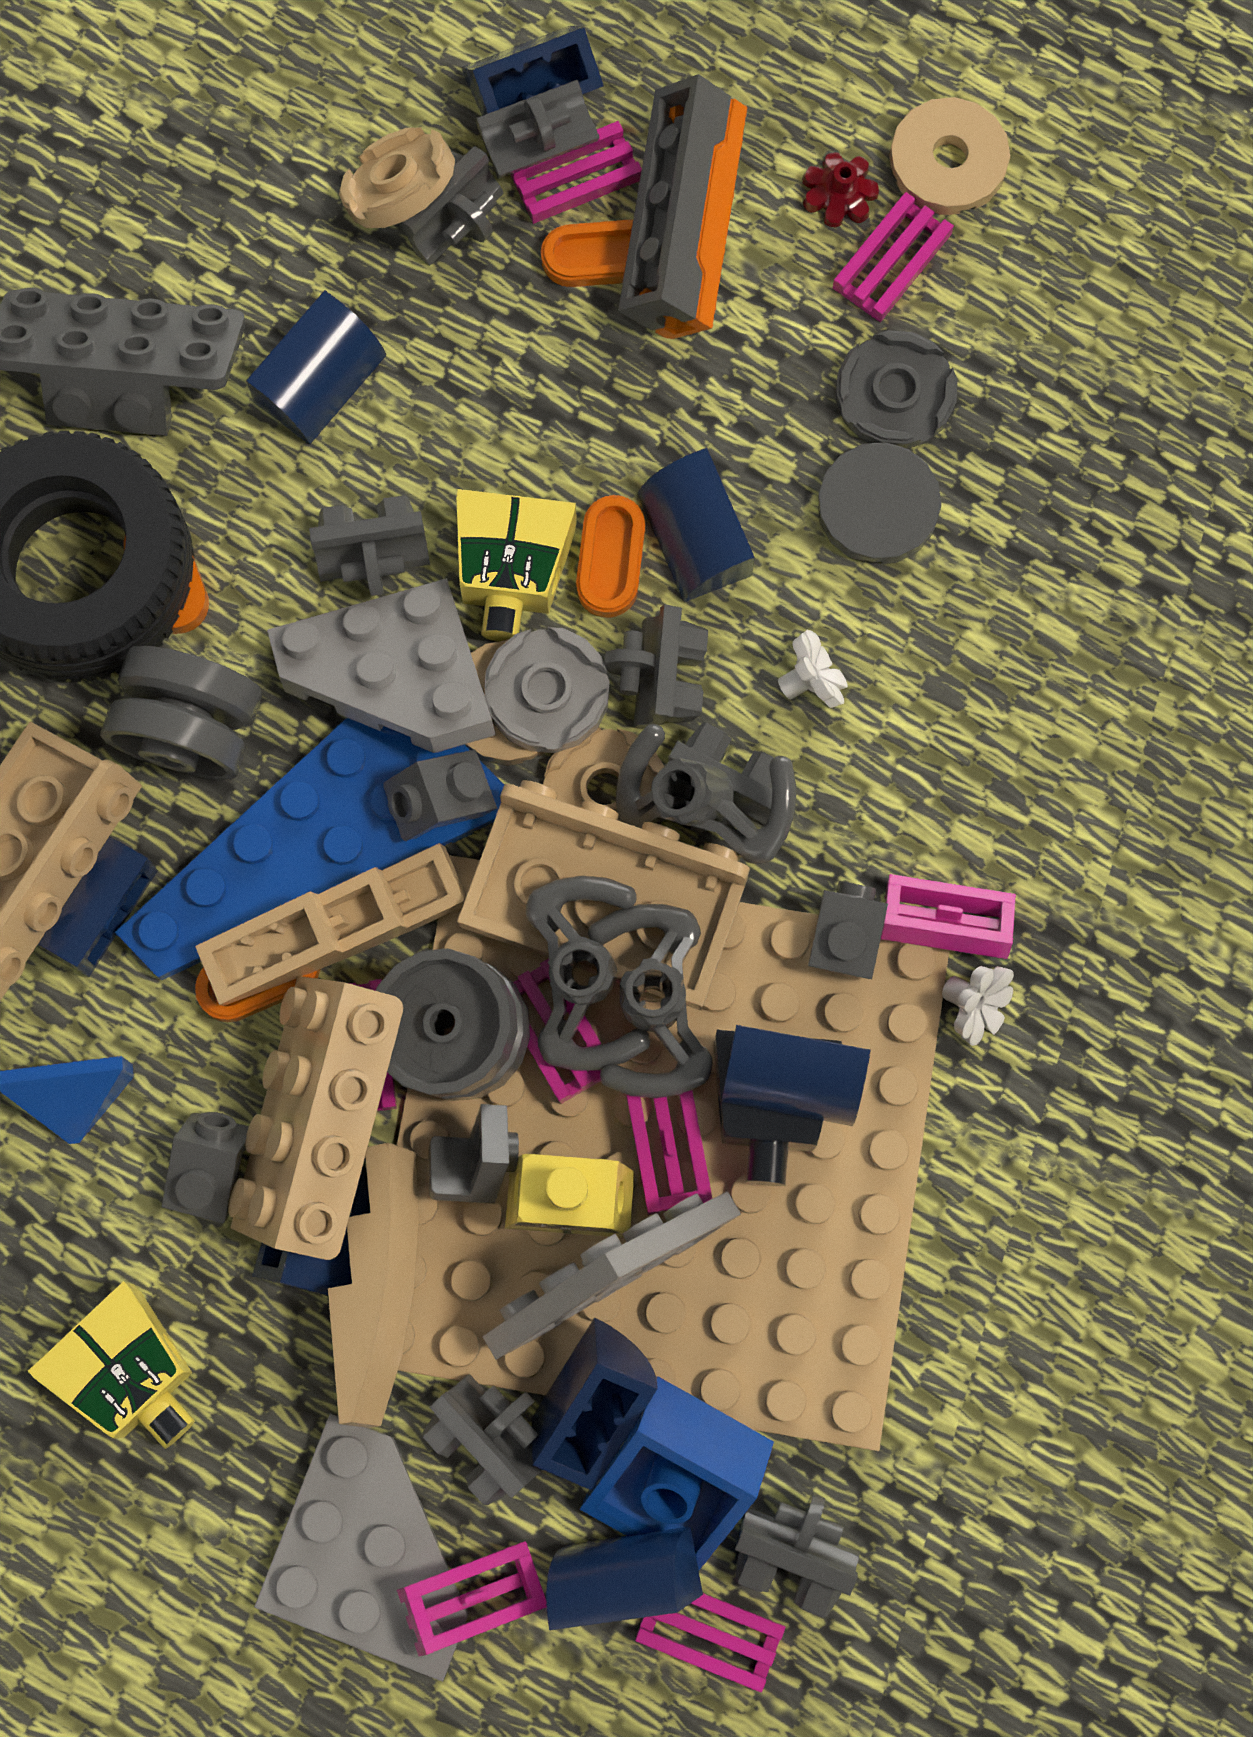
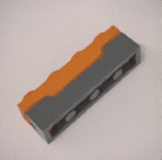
[618,74,747,339]

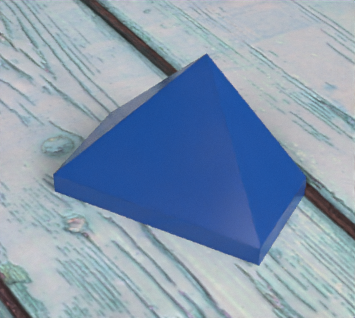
[0,1056,134,1144]

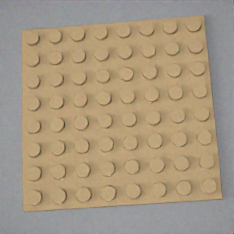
[397,855,949,1451]

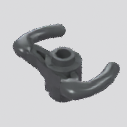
[616,724,797,864]
[526,875,651,1071]
[588,904,713,1099]

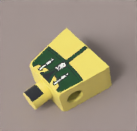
[456,489,577,642]
[505,1154,635,1238]
[28,1281,195,1449]

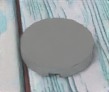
[484,627,610,753]

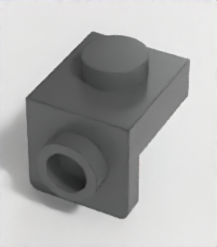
[383,749,497,841]
[808,881,888,980]
[429,1104,519,1204]
[161,1112,249,1224]

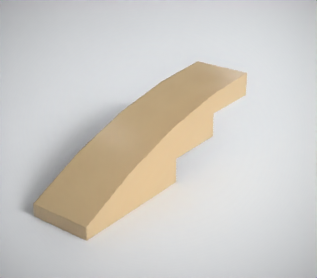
[195,843,467,1006]
[328,1143,419,1428]

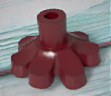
[802,152,879,228]

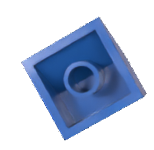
[580,1376,774,1570]

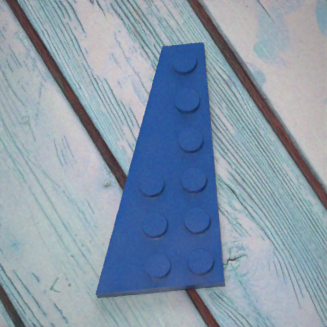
[115,718,504,981]

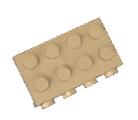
[0,721,142,1001]
[457,780,750,1011]
[228,976,403,1260]

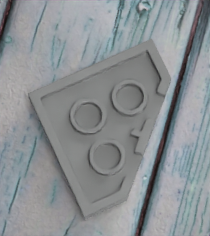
[267,578,496,753]
[482,1191,741,1360]
[254,1414,469,1682]

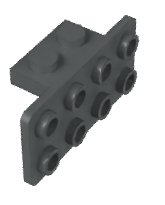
[0,288,245,436]

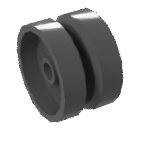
[100,646,263,780]
[376,948,530,1101]

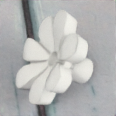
[778,630,848,708]
[942,966,1014,1046]

